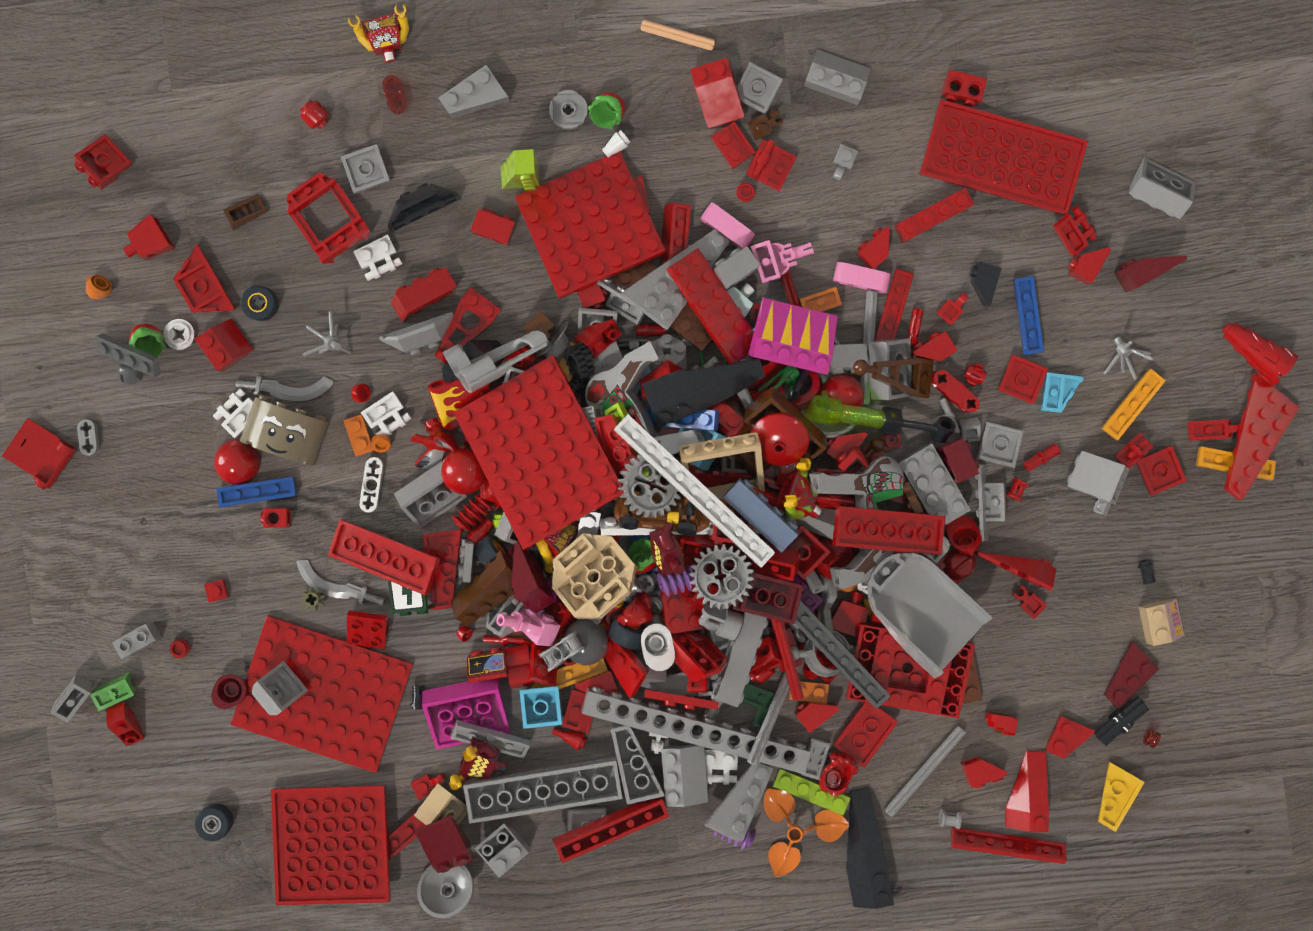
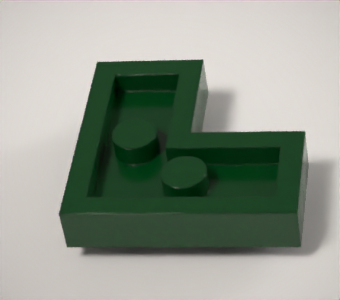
[742,683,775,729]

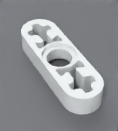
[360,457,384,512]

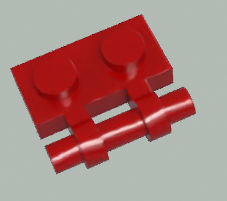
[1053,206,1097,257]

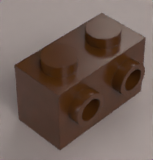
[524,311,556,340]

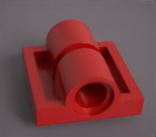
[347,610,389,649]

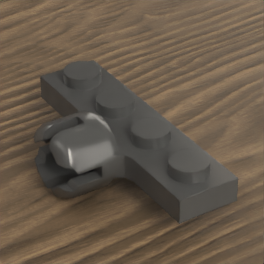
[97,333,160,385]

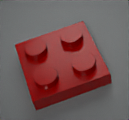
[997,355,1048,405]
[1136,446,1187,496]

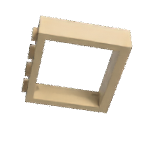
[678,432,765,499]

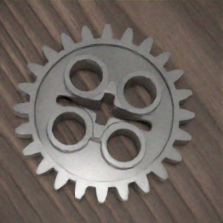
[618,455,681,518]
[689,544,755,610]

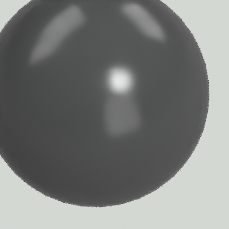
[563,619,609,665]

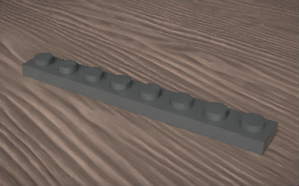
[795,600,890,709]

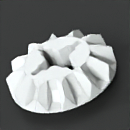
[164,319,195,350]

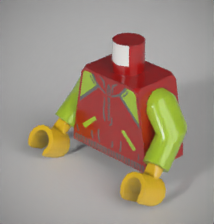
[775,458,821,520]

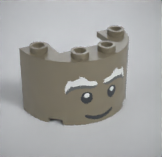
[240,394,329,465]

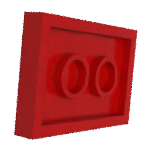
[833,702,898,768]

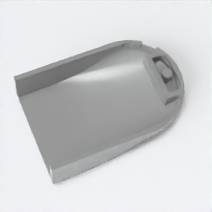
[867,553,993,678]

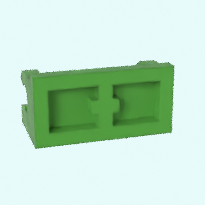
[90,672,137,711]

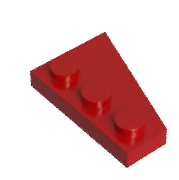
[594,414,644,474]

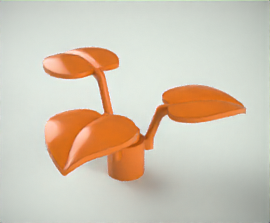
[764,788,849,877]

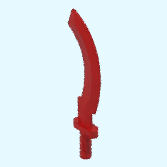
[483,635,557,648]

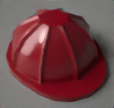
[211,674,247,710]

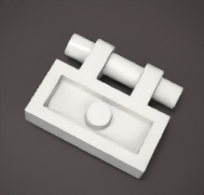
[353,235,402,281]
[213,388,253,438]
[361,391,412,436]
[705,749,738,785]

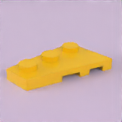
[1098,762,1145,832]

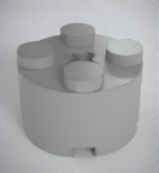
[649,334,688,371]

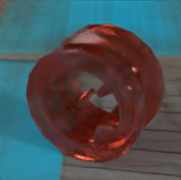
[1143,729,1161,748]

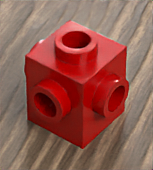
[505,337,538,371]

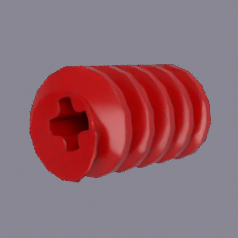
[451,494,495,534]

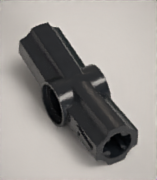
[1094,696,1150,746]

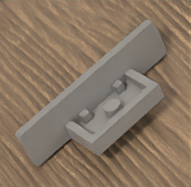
[596,277,644,325]
[975,464,1007,541]

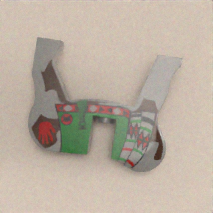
[585,341,705,475]
[809,456,912,589]

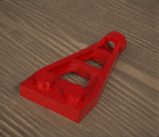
[434,287,502,364]

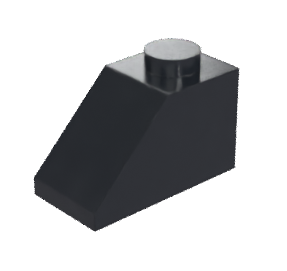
[969,262,1002,307]

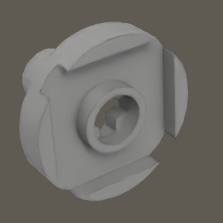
[549,90,588,130]

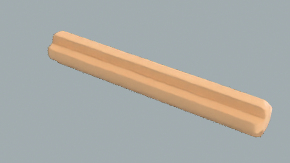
[641,20,715,51]

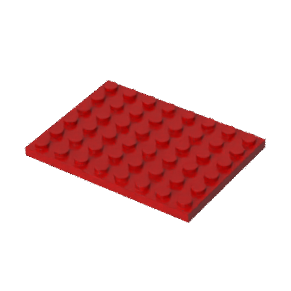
[454,355,624,550]
[231,615,414,773]

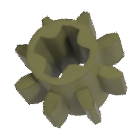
[301,587,326,611]

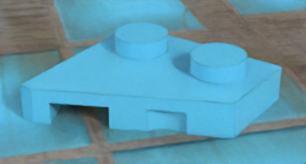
[1040,372,1084,413]

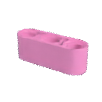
[700,202,756,250]
[833,262,891,293]

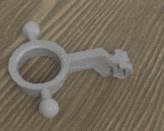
[790,574,856,678]

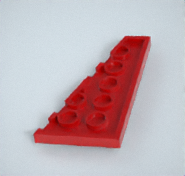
[1224,373,1300,501]

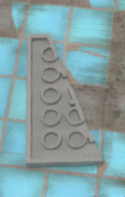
[620,229,730,330]

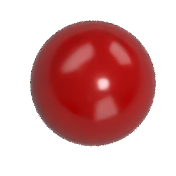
[818,374,865,420]
[214,439,261,485]
[441,448,486,495]

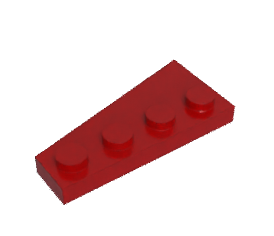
[423,529,461,610]

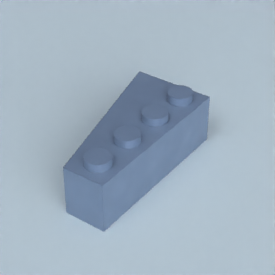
[723,478,798,553]

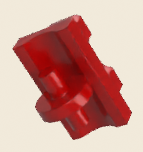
[1114,432,1154,469]

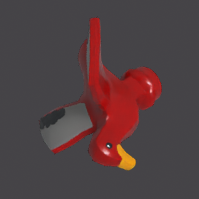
[410,418,467,469]

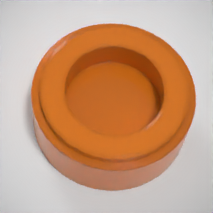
[371,434,391,453]

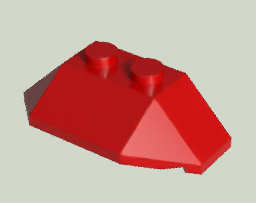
[671,631,728,682]

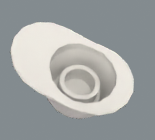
[641,624,675,671]

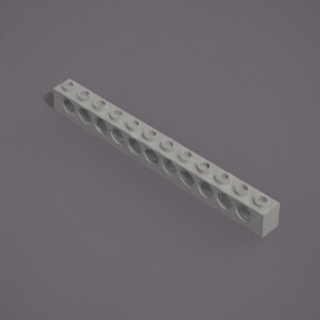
[581,686,811,774]

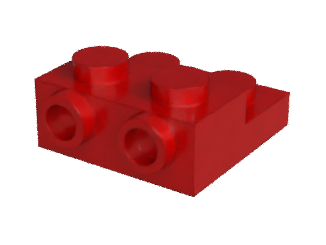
[74,134,132,190]

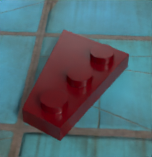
[1103,641,1159,709]

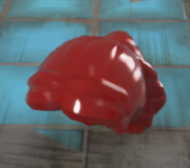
[617,591,654,627]
[819,752,859,797]

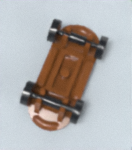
[614,478,710,536]

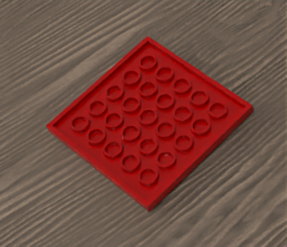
[514,152,666,299]
[271,784,391,905]

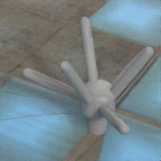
[303,311,352,356]
[1104,337,1154,380]

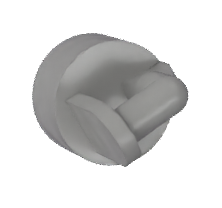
[698,604,744,641]

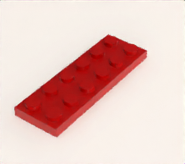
[666,248,754,365]
[832,506,946,555]
[328,519,440,595]

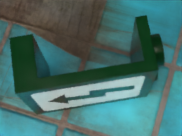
[388,581,435,616]

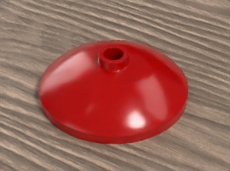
[751,413,809,466]

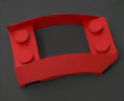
[287,173,370,264]

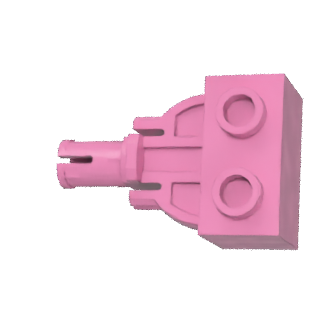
[751,240,814,284]
[497,607,560,646]

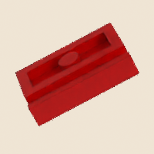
[711,121,756,170]
[528,643,558,687]
[562,688,593,734]

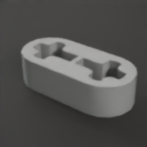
[77,419,100,456]

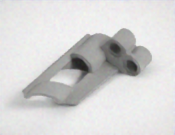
[443,331,550,393]

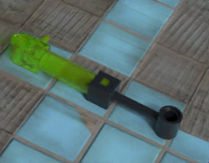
[806,391,956,443]

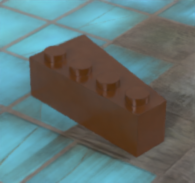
[743,387,827,460]

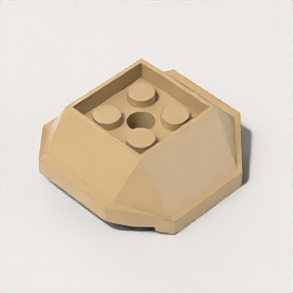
[552,533,637,619]

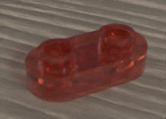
[382,75,408,115]

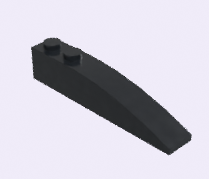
[642,358,765,427]
[846,787,894,909]

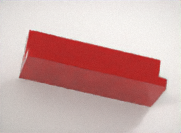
[660,203,691,262]

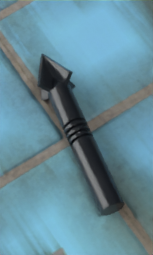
[788,369,810,403]

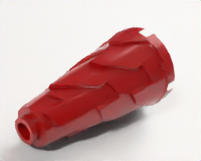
[1222,322,1299,386]

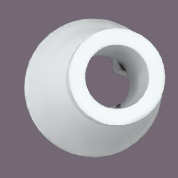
[602,130,631,158]

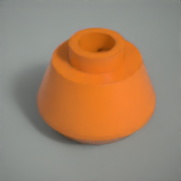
[86,275,112,300]

